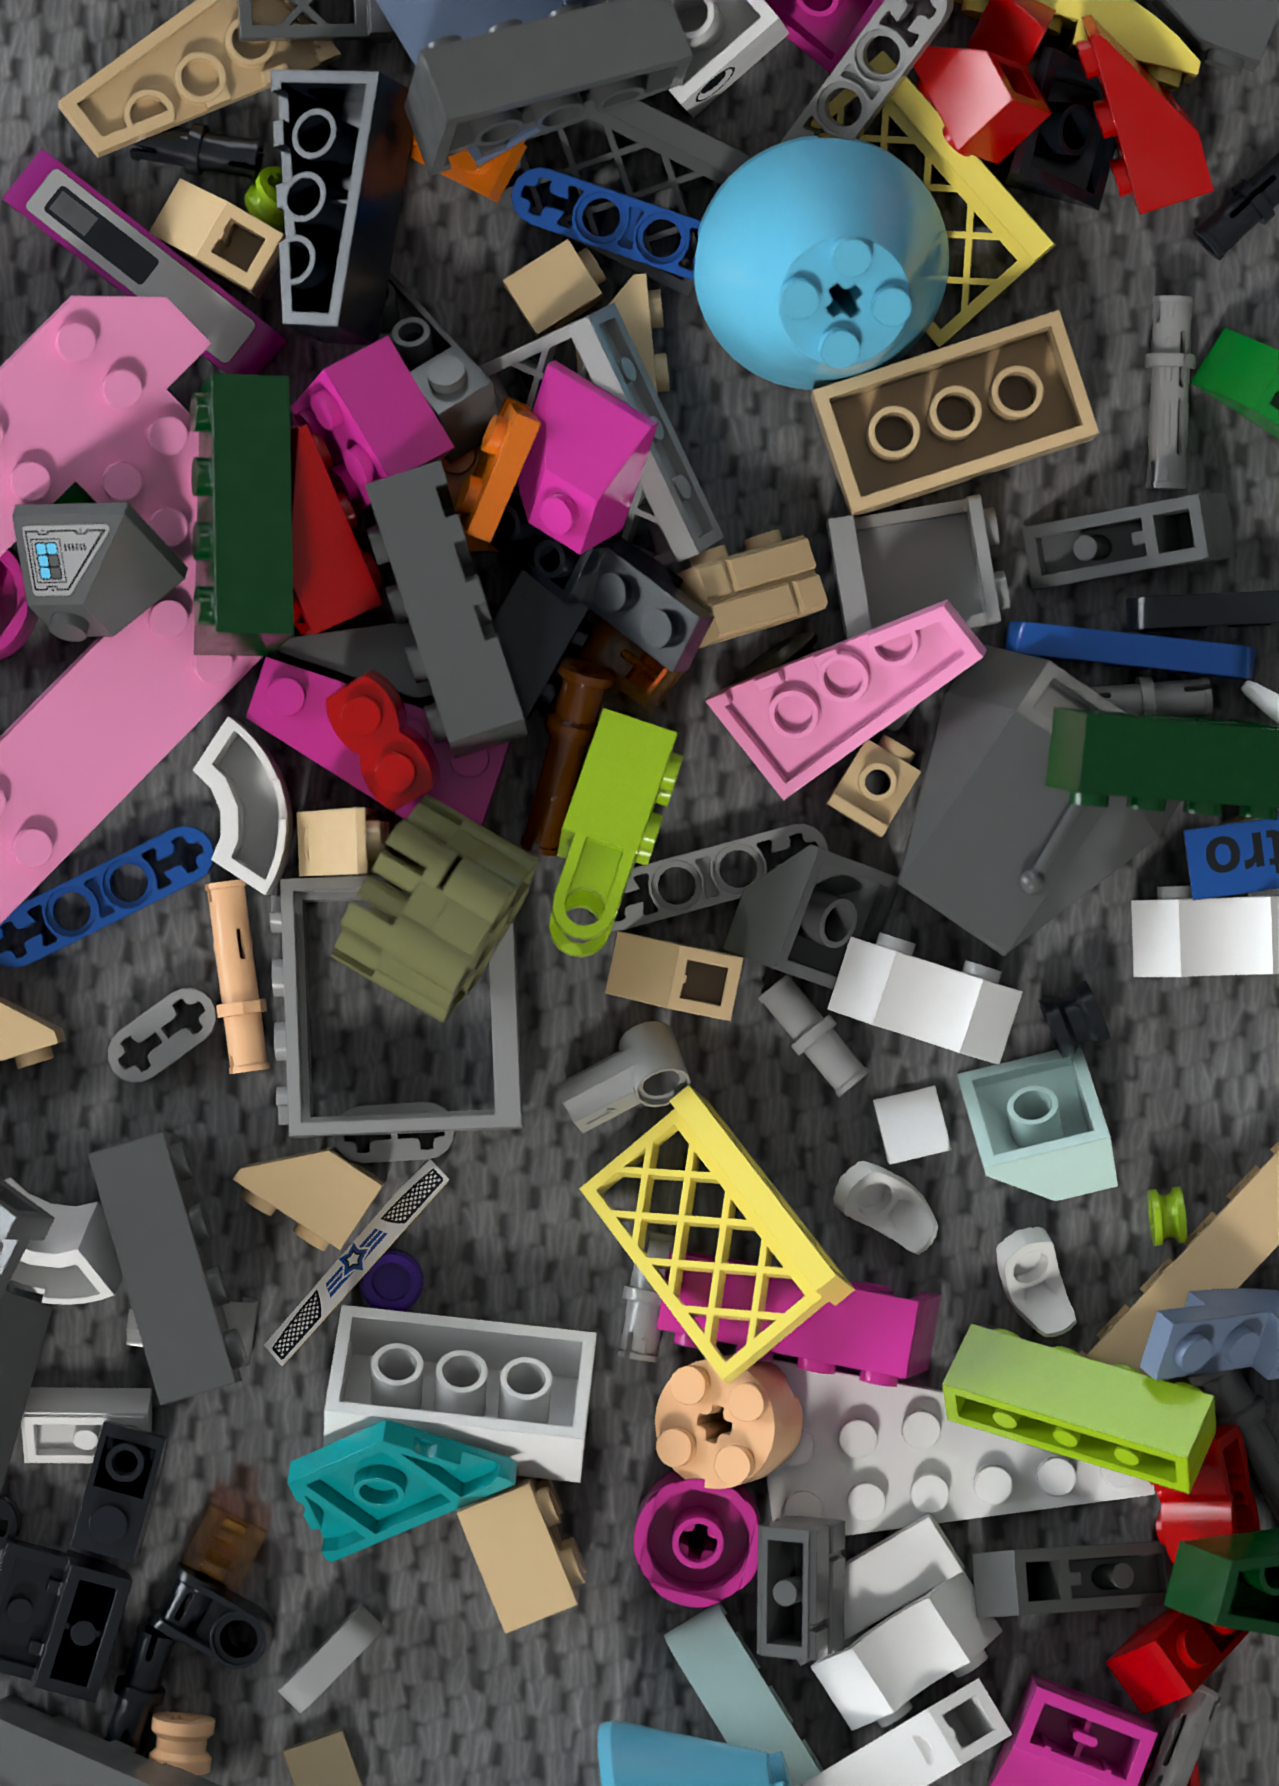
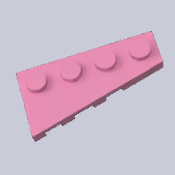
[705,599,987,801]

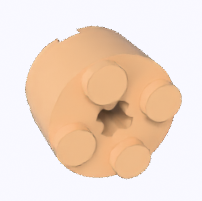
[655,1354,803,1489]

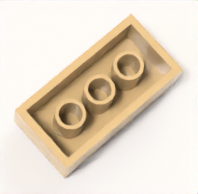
[810,310,1099,517]

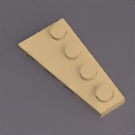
[58,0,341,158]

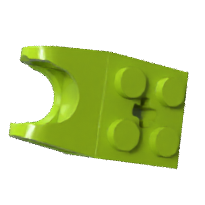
[548,708,684,957]

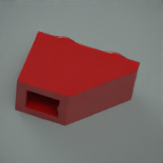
[914,46,1052,164]
[1105,1608,1250,1715]

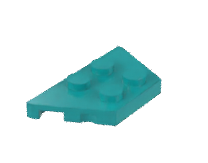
[287,1419,518,1563]

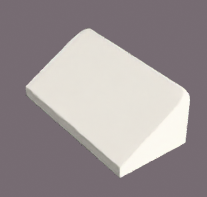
[21,1387,152,1463]

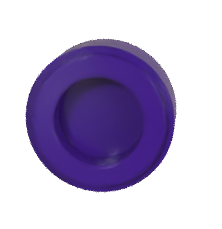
[359,1249,424,1311]

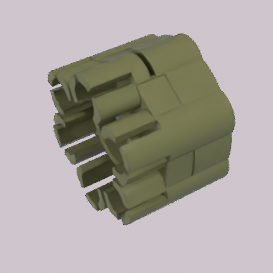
[331,793,540,1024]

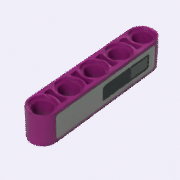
[2,148,287,375]

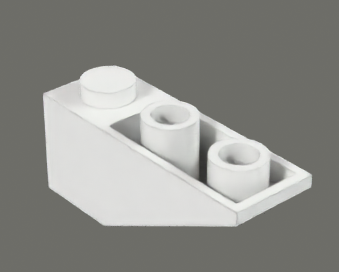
[801,1678,1012,1786]

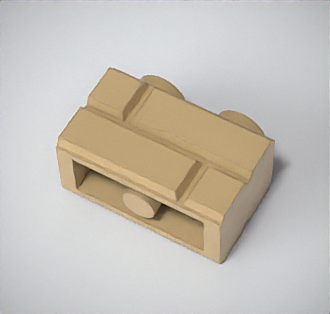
[676,529,828,648]

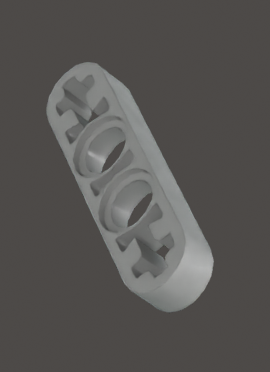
[781,0,954,143]
[588,824,828,931]

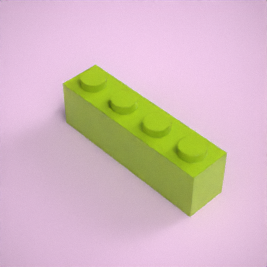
[942,1324,1216,1494]

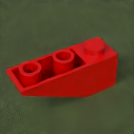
[1076,14,1214,215]
[290,424,383,635]

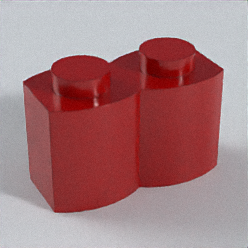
[326,669,440,812]
[1149,1425,1260,1564]

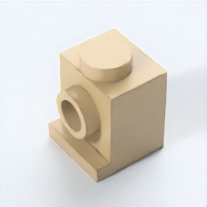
[825,734,922,838]

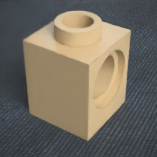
[503,239,607,339]

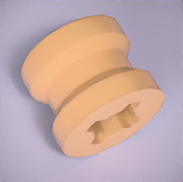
[149,1711,215,1775]

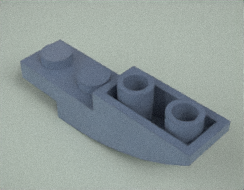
[1140,1288,1279,1380]

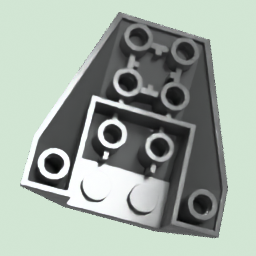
[897,644,1181,956]

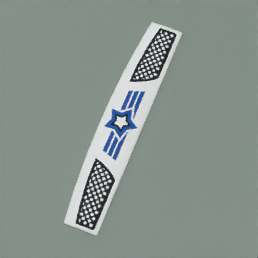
[264,1159,449,1366]

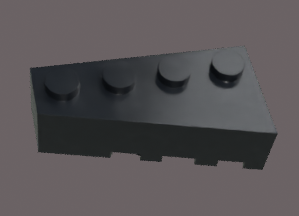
[270,69,413,345]

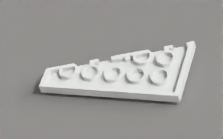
[766,1359,1155,1536]

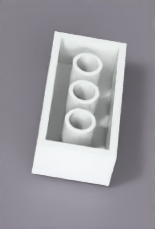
[324,1305,597,1483]

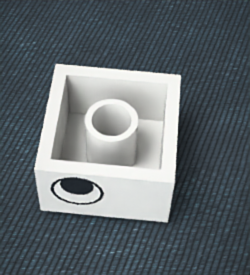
[606,0,790,118]

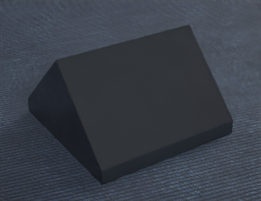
[1003,47,1117,210]

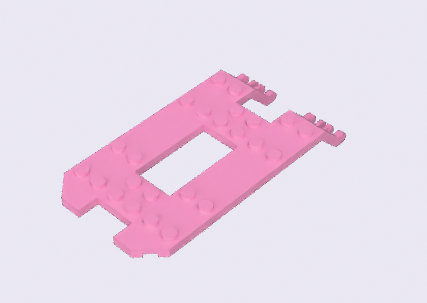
[0,296,263,924]

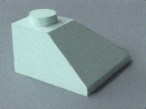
[957,1044,1118,1201]

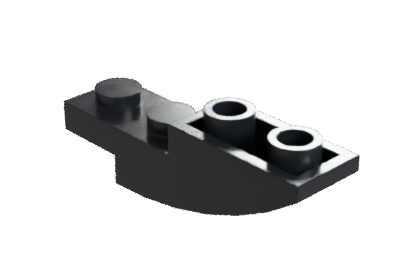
[490,482,715,673]

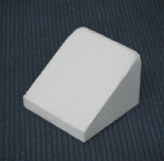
[873,1085,952,1164]

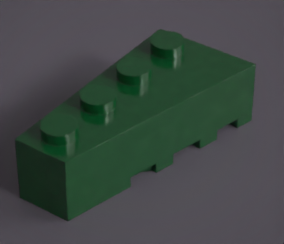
[190,373,294,656]
[1045,707,1279,820]
[1164,1528,1279,1636]

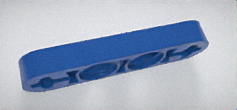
[511,167,701,280]
[1005,621,1256,681]
[0,826,215,968]

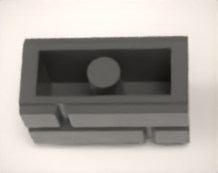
[757,1516,845,1661]

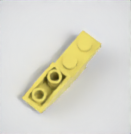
[954,0,1201,91]

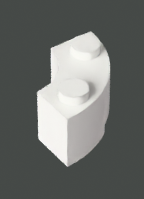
[193,716,293,895]
[1131,886,1279,977]
[827,932,1023,1065]
[0,1177,123,1305]
[810,1570,1002,1731]

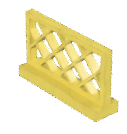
[811,51,1056,348]
[579,1085,855,1384]

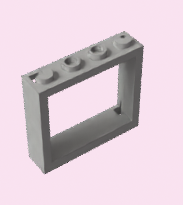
[269,875,524,1138]

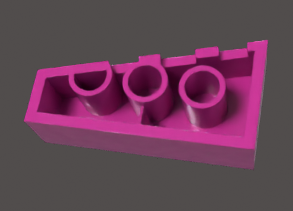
[246,657,513,827]
[656,1251,941,1387]

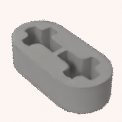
[108,987,219,1082]
[334,1101,455,1163]
[277,1604,384,1713]

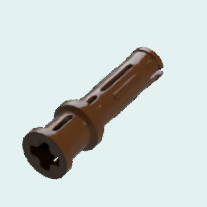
[520,659,616,856]

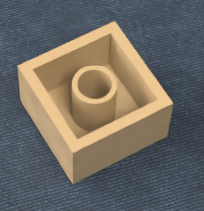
[457,1476,587,1634]

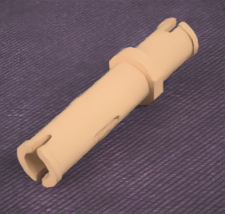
[204,879,270,1074]

